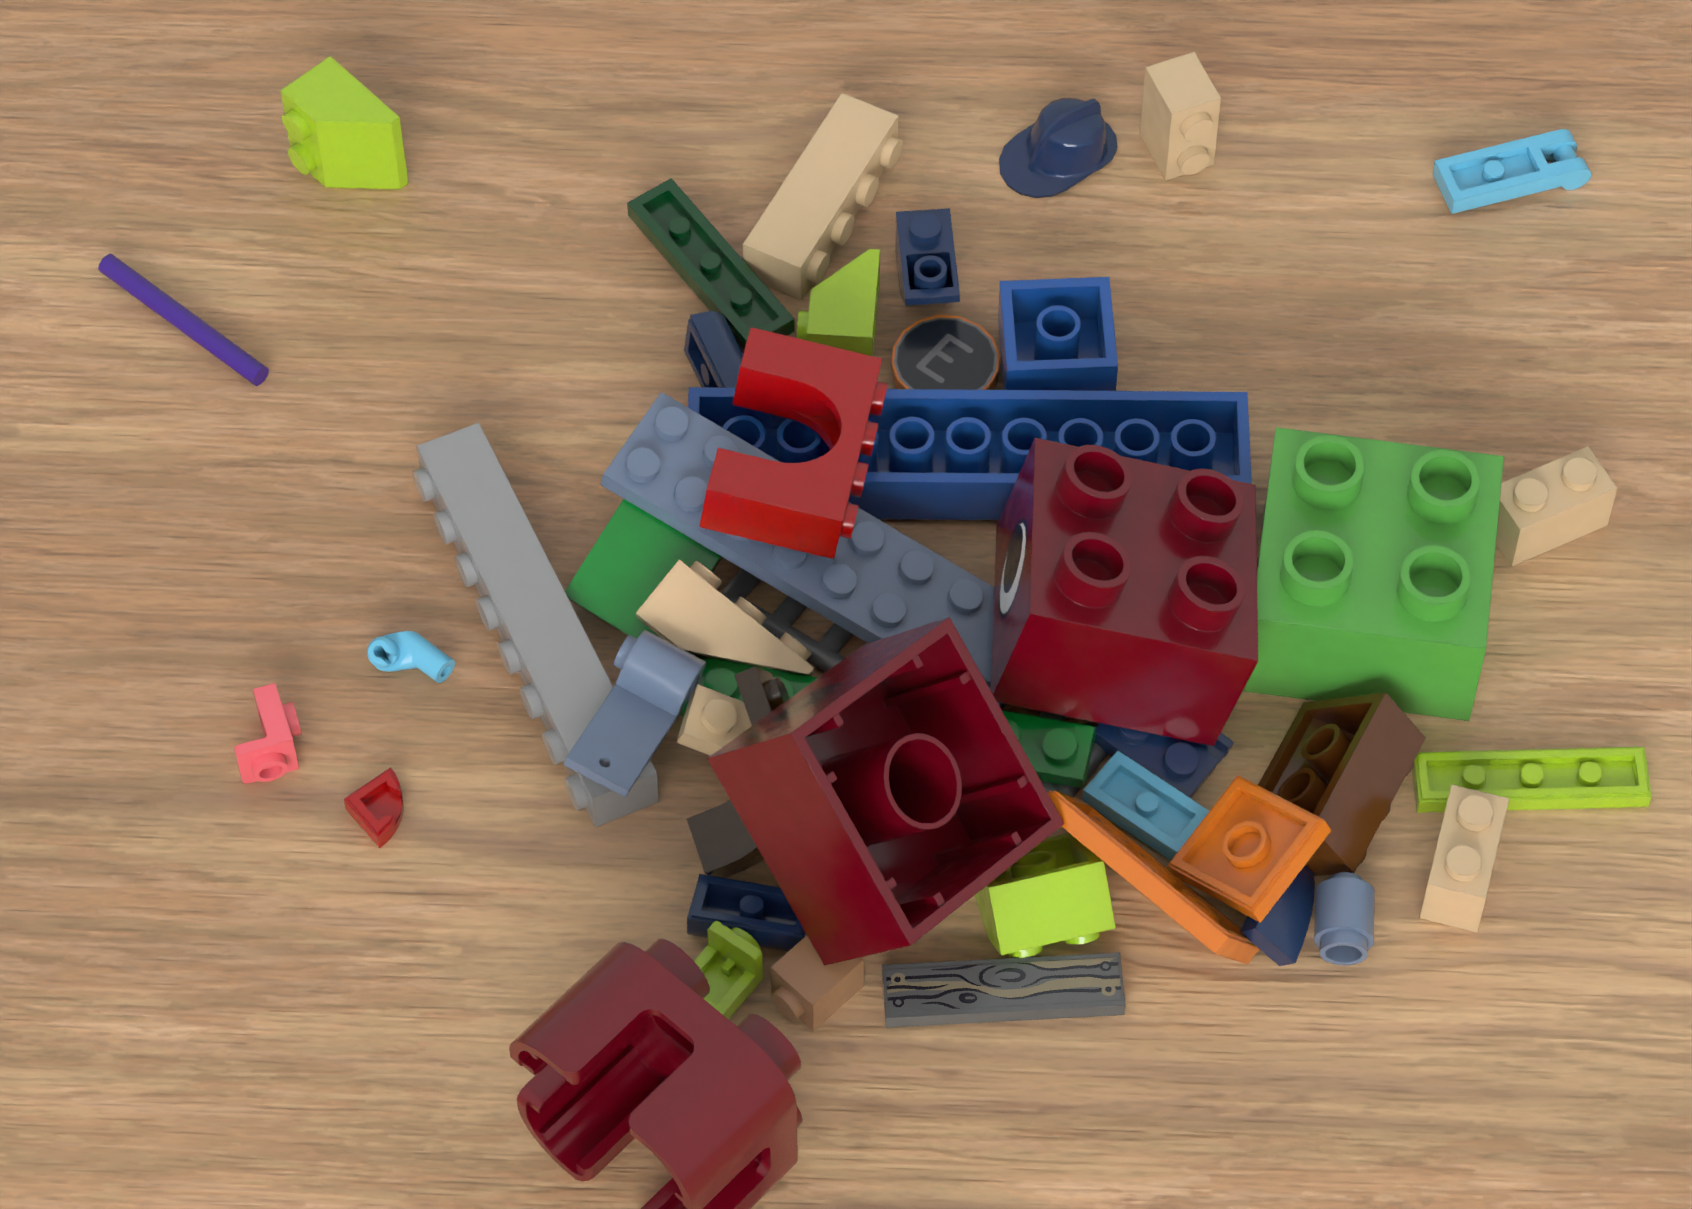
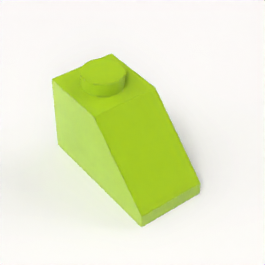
[797,249,880,356]

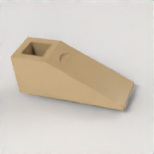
[636,560,814,676]

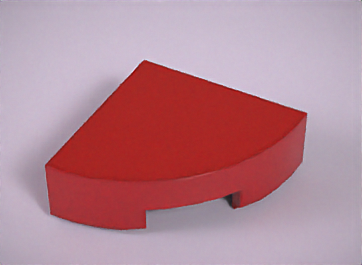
[344,767,404,848]

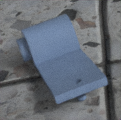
[563,630,707,798]

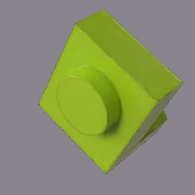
[694,921,763,1019]

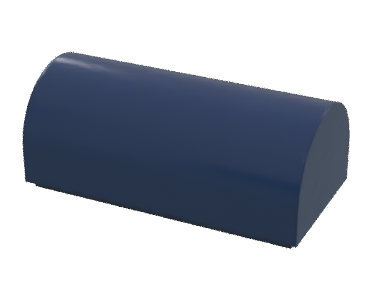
[684,311,743,388]
[687,874,807,952]

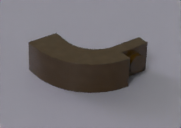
[687,666,790,878]

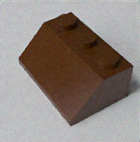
[1258,693,1426,876]

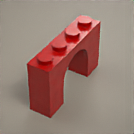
[699,327,888,559]

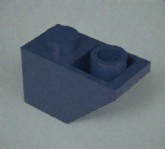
[895,208,960,306]

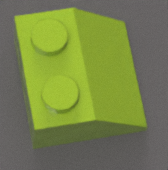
[280,56,409,189]
[974,833,1116,958]

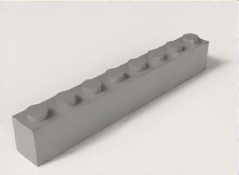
[413,423,659,827]

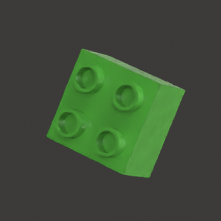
[1243,427,1504,721]

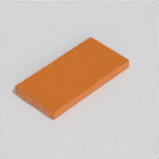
[1048,790,1260,964]

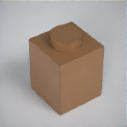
[770,936,864,1031]

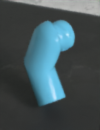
[367,631,455,683]

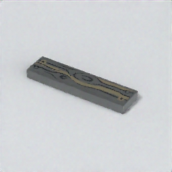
[882,952,1126,1028]

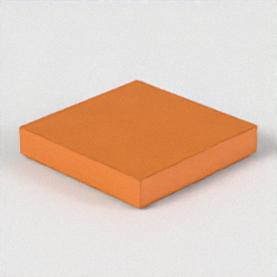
[1167,775,1332,923]

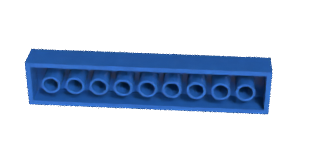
[688,387,1252,520]

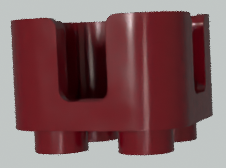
[509,939,803,1209]

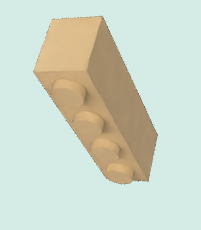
[743,93,903,300]

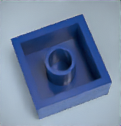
[998,277,1118,391]

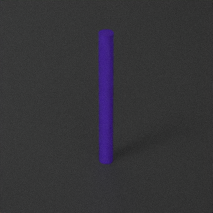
[98,254,269,386]

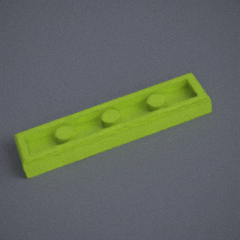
[1412,747,1652,813]

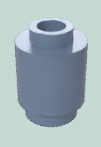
[1314,872,1375,965]

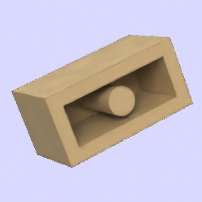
[1140,52,1221,181]
[1496,446,1618,566]
[1420,784,1509,932]

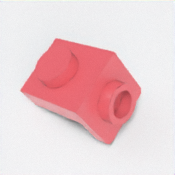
[234,683,302,784]

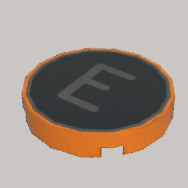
[891,315,1000,390]

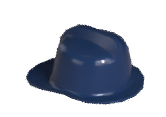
[999,98,1118,198]

